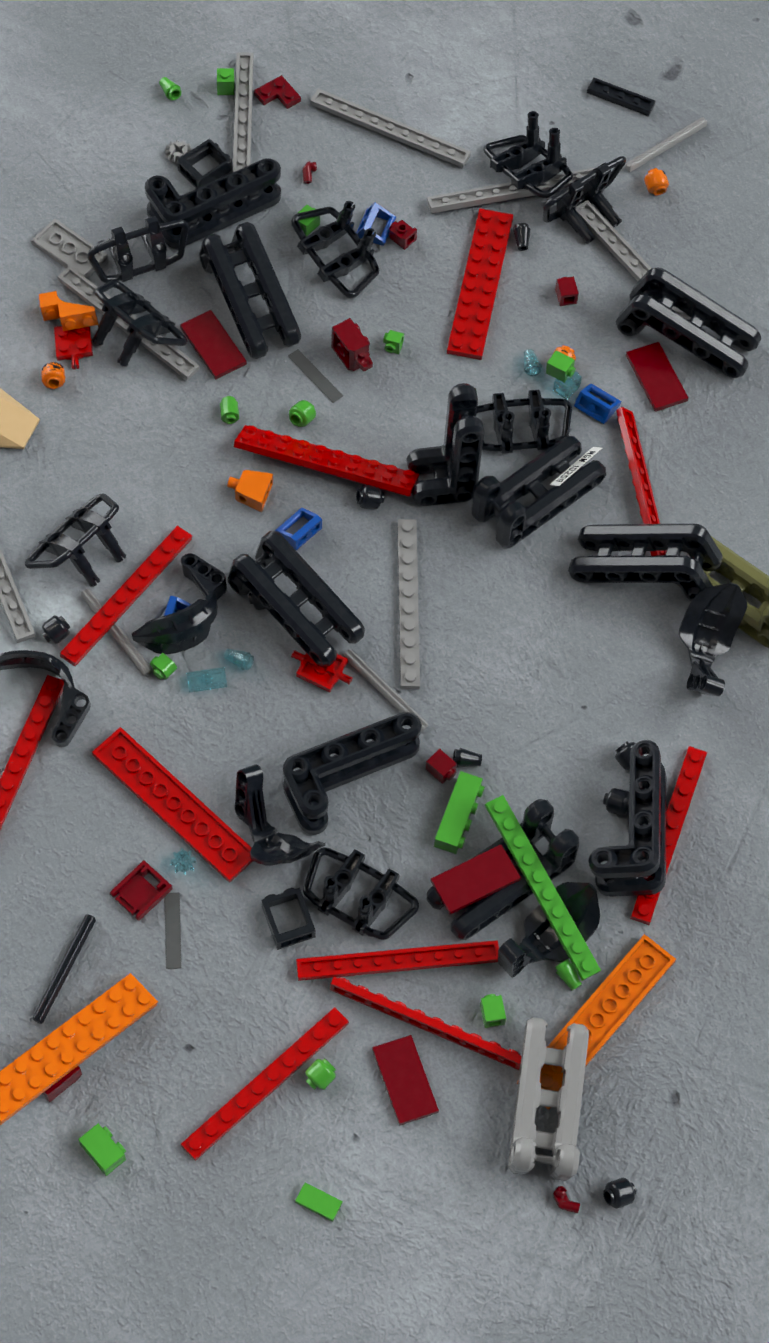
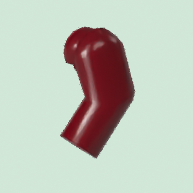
[302,161,317,184]
[553,1186,580,1214]

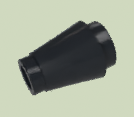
[513,223,531,251]
[453,748,482,767]

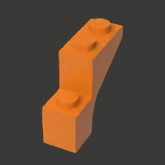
[39,291,99,331]

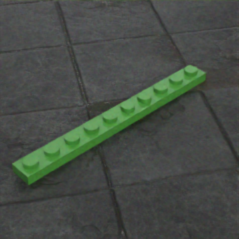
[485,795,601,981]

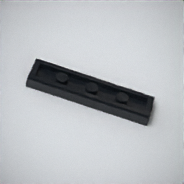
[587,78,656,116]

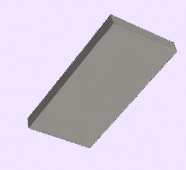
[31,219,108,278]

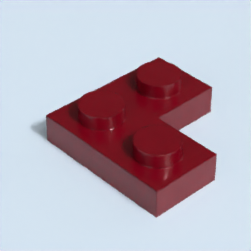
[254,75,301,109]

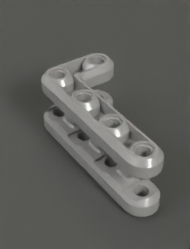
[508,1017,589,1181]

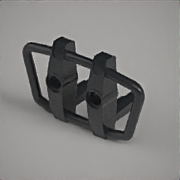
[484,111,573,198]
[543,156,626,244]
[291,201,380,298]
[87,216,189,283]
[92,280,188,366]
[477,390,572,454]
[25,493,126,587]
[303,847,419,940]

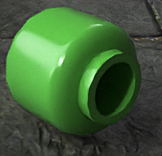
[289,400,316,427]
[305,1058,336,1090]

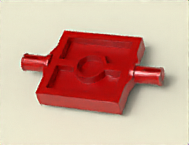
[54,326,93,369]
[291,650,353,692]

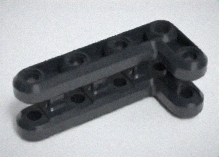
[145,158,281,248]
[199,222,301,359]
[616,267,761,378]
[406,383,484,506]
[471,436,606,548]
[568,523,723,601]
[227,531,365,667]
[283,712,422,835]
[588,740,667,897]
[426,799,579,940]

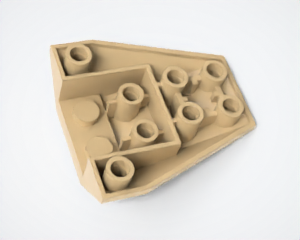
[0,388,40,449]

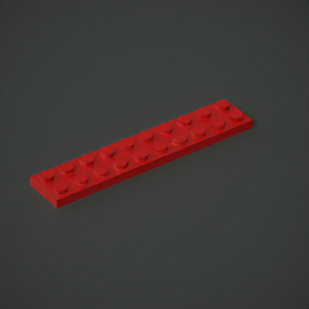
[447,208,514,360]
[234,425,419,497]
[92,727,253,883]

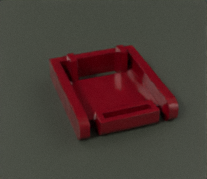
[110,860,173,921]

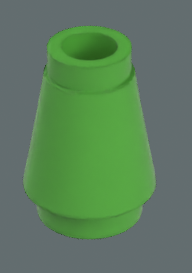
[159,77,181,100]
[555,959,582,991]

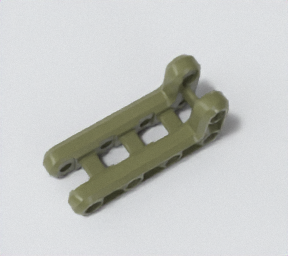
[678,536,769,648]

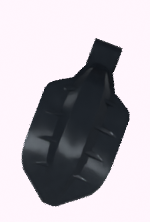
[131,553,227,654]
[679,583,747,697]
[0,650,91,747]
[235,764,326,866]
[498,882,600,978]

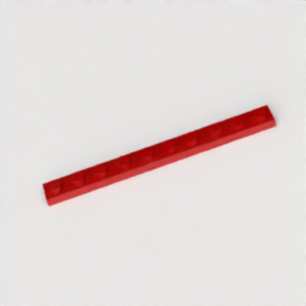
[616,407,666,556]
[60,526,192,667]
[0,675,64,830]
[630,746,707,925]
[296,940,499,981]
[330,977,521,1070]
[181,1007,349,1161]

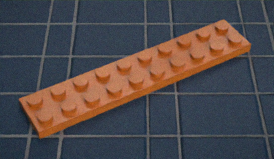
[517,934,676,1110]
[0,973,158,1125]

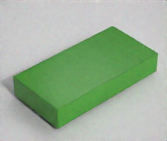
[295,1182,343,1222]

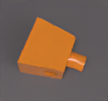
[227,470,273,512]

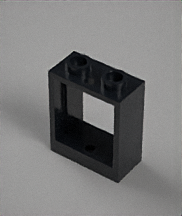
[177,138,232,189]
[261,887,316,950]

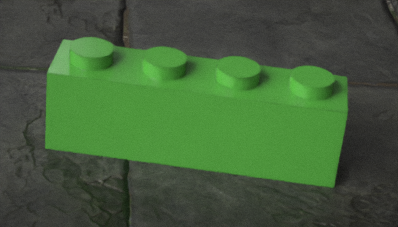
[434,771,485,854]

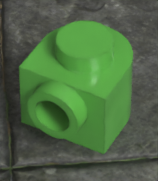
[383,330,404,354]
[150,653,177,680]

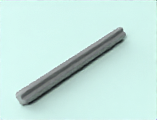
[625,117,707,172]
[81,588,152,676]
[344,649,428,732]

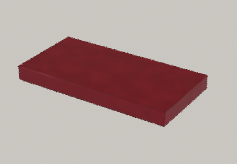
[180,310,247,380]
[626,342,688,412]
[430,845,521,914]
[372,1035,439,1126]

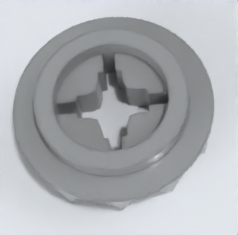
[165,140,192,164]

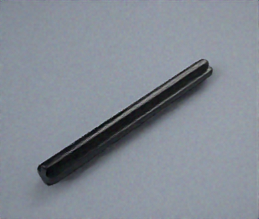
[33,914,96,1024]

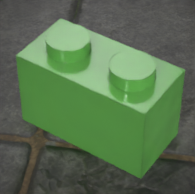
[78,1123,126,1176]

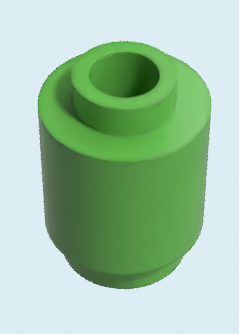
[220,396,239,424]

